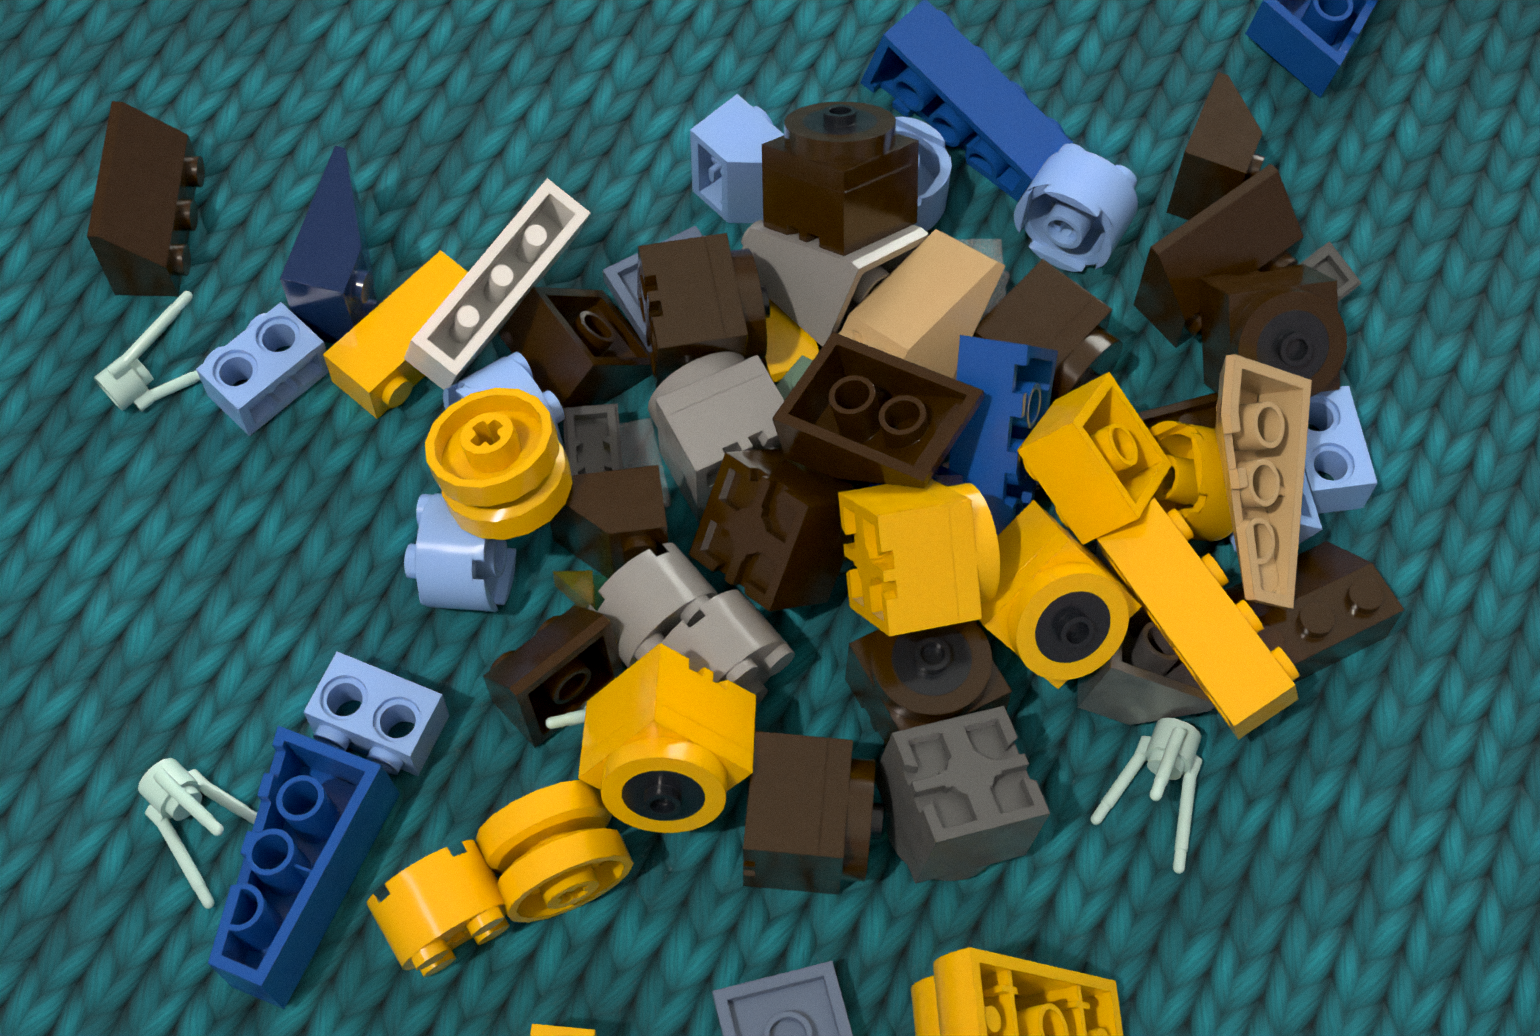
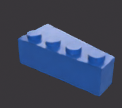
[860,0,1073,202]
[1245,0,1378,98]
[946,335,1058,536]
[208,726,400,1009]

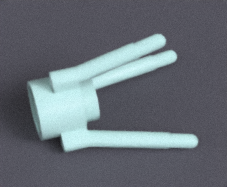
[94,291,200,412]
[1091,718,1203,874]
[138,758,257,909]

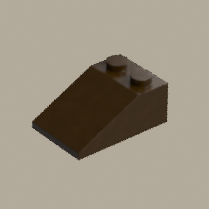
[772,332,985,488]

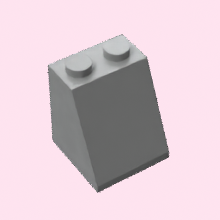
[741,220,929,347]

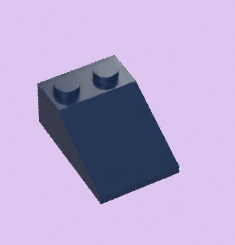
[280,146,381,344]

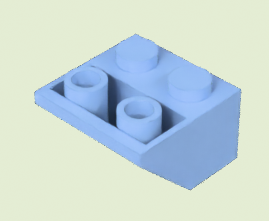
[690,94,784,223]

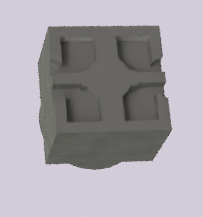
[875,706,1050,884]

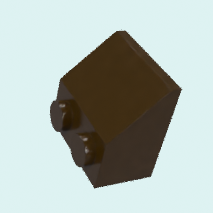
[1166,72,1265,220]
[498,287,653,408]
[550,465,668,579]
[483,605,624,748]

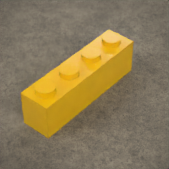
[1096,498,1300,740]

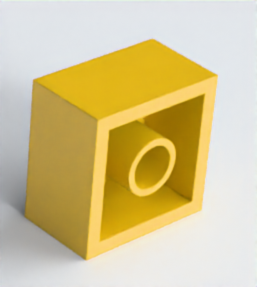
[1017,372,1172,545]

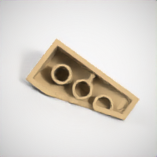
[1215,354,1312,609]

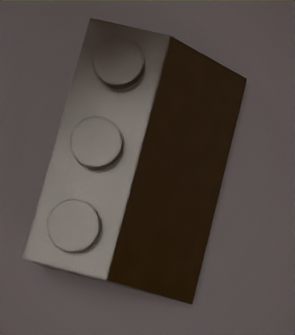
[87,101,205,297]
[1133,164,1304,348]
[1224,541,1404,683]

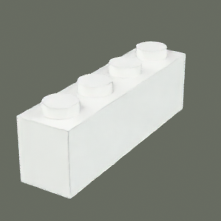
[403,178,590,390]

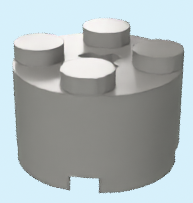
[588,543,719,668]
[662,590,795,705]

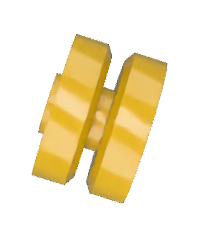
[425,388,573,540]
[475,780,634,923]

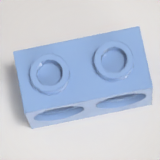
[196,302,329,436]
[1304,386,1377,514]
[303,652,449,776]

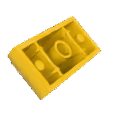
[911,947,1123,1036]

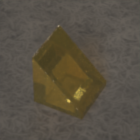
[553,570,595,609]

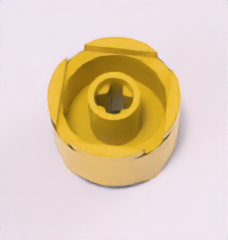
[1149,421,1233,542]
[367,840,510,977]

